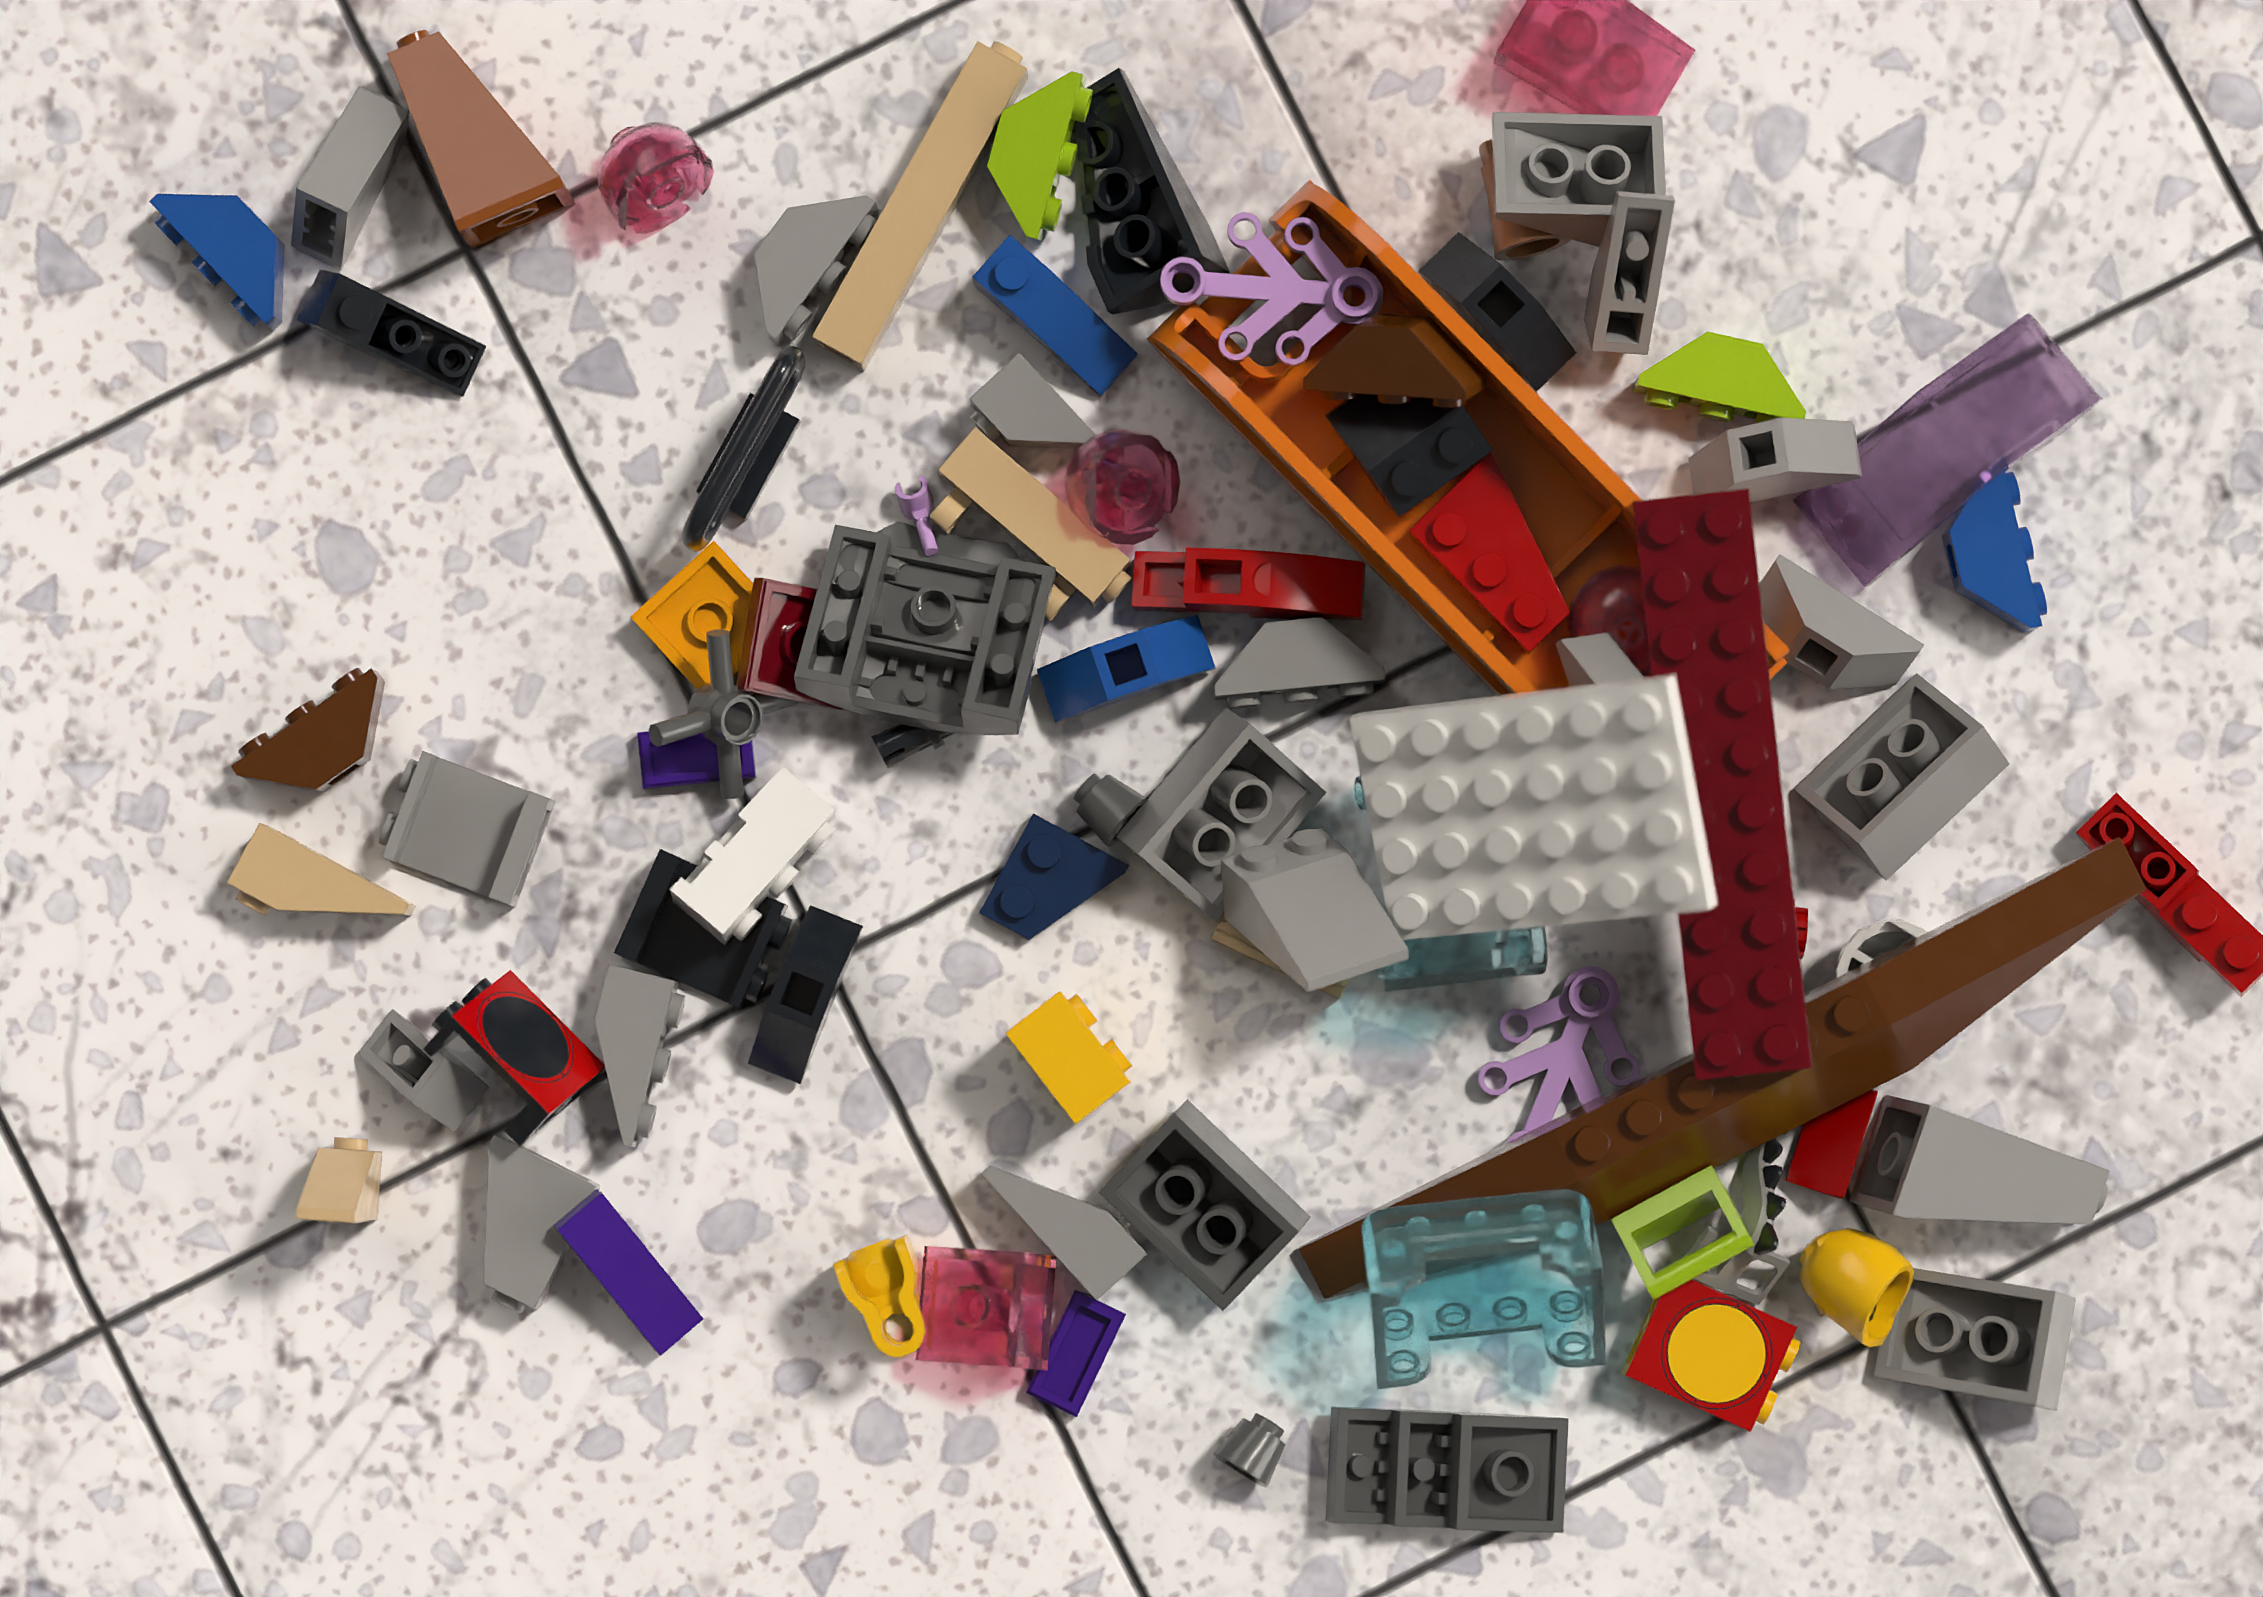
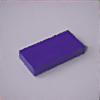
[637,731,757,790]
[1026,1289,1126,1417]

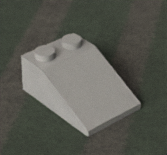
[1491,112,1666,247]
[1221,828,1409,992]
[1874,1268,2076,1411]

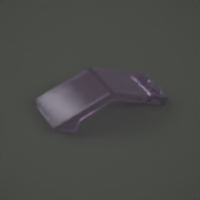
[1793,313,2102,587]

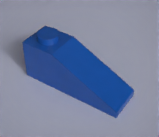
[972,235,1138,397]

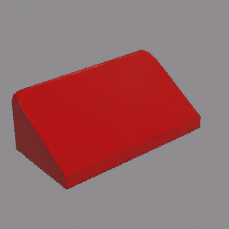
[1785,1089,1878,1199]

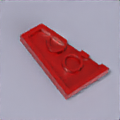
[1409,452,1570,655]

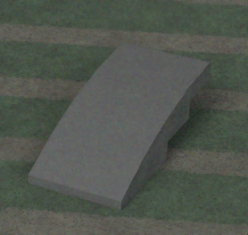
[1325,1406,1569,1533]

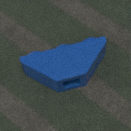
[149,194,284,331]
[1942,460,2047,633]
[1037,615,1216,723]

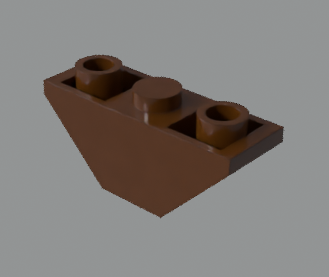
[1303,313,1486,408]
[231,668,385,792]

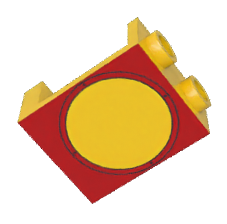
[1621,1279,1800,1432]

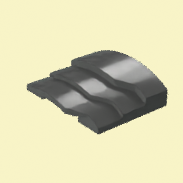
[794,521,1056,735]

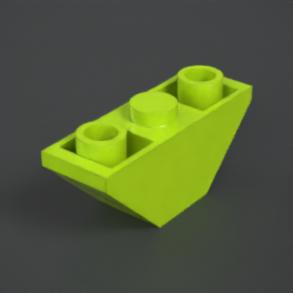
[987,71,1093,241]
[1633,331,1806,424]

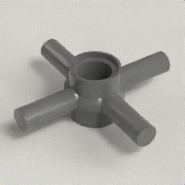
[649,629,799,799]

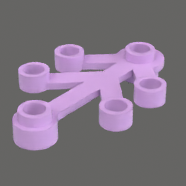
[1160,212,1383,367]
[1477,966,1639,1144]

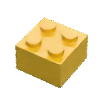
[1005,991,1132,1124]

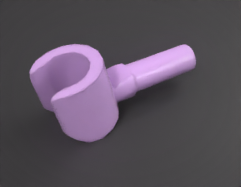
[895,476,938,556]

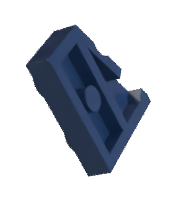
[979,813,1129,940]

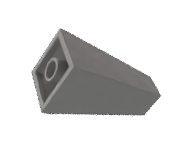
[1849,1095,2110,1225]

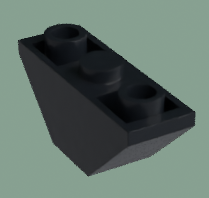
[1418,232,1577,392]
[748,905,863,1084]

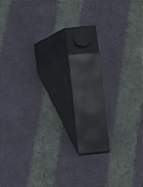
[1075,68,1230,315]

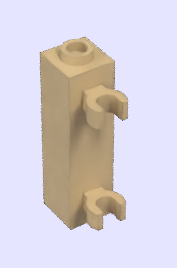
[930,427,1132,621]

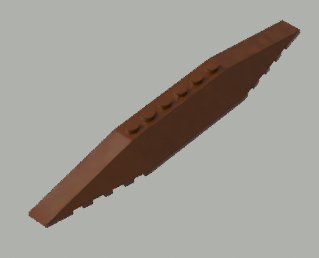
[1299,837,2146,1299]

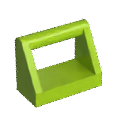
[1611,1165,1755,1300]

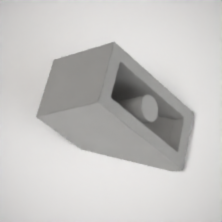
[969,352,1097,449]
[358,1009,489,1132]

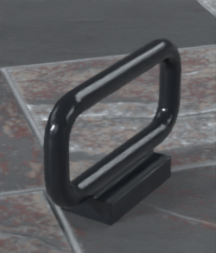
[682,346,806,552]

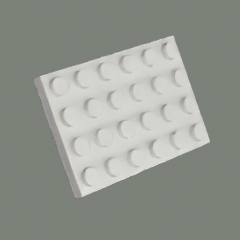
[1349,675,1717,940]

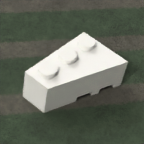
[670,766,836,945]

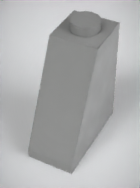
[291,86,410,269]
[483,1135,601,1313]

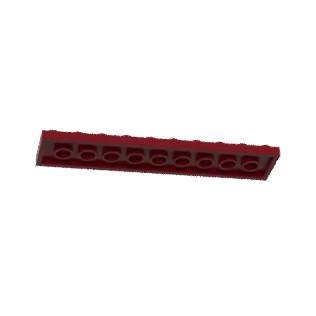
[1633,488,1812,1080]

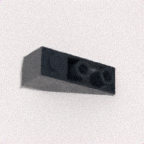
[297,269,487,397]

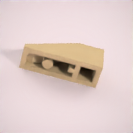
[227,823,416,916]
[296,1137,383,1223]

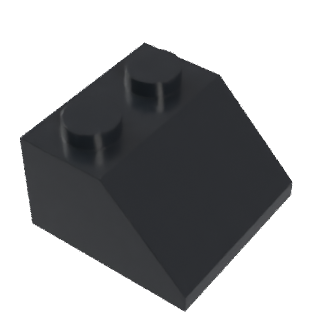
[1325,393,1493,517]

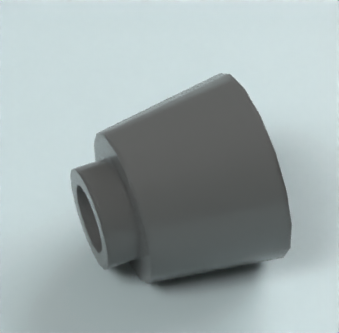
[1073,773,1147,847]
[1213,1413,1286,1488]

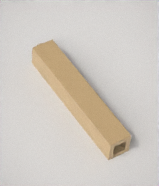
[812,41,1028,371]

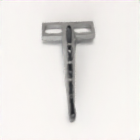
[1684,1132,1791,1305]

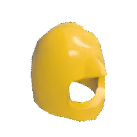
[1799,1228,1915,1347]

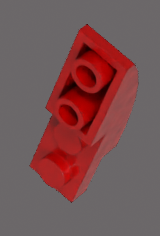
[1131,547,1366,620]
[2076,793,2263,997]

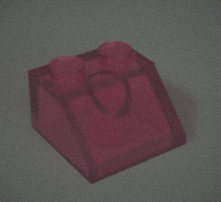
[915,1246,1056,1371]

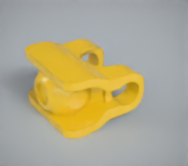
[833,1235,929,1358]

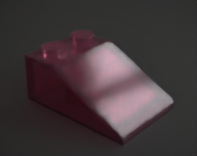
[1493,0,1696,116]

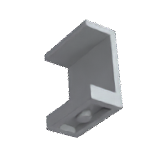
[378,751,556,907]

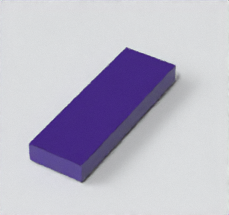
[553,1189,704,1356]

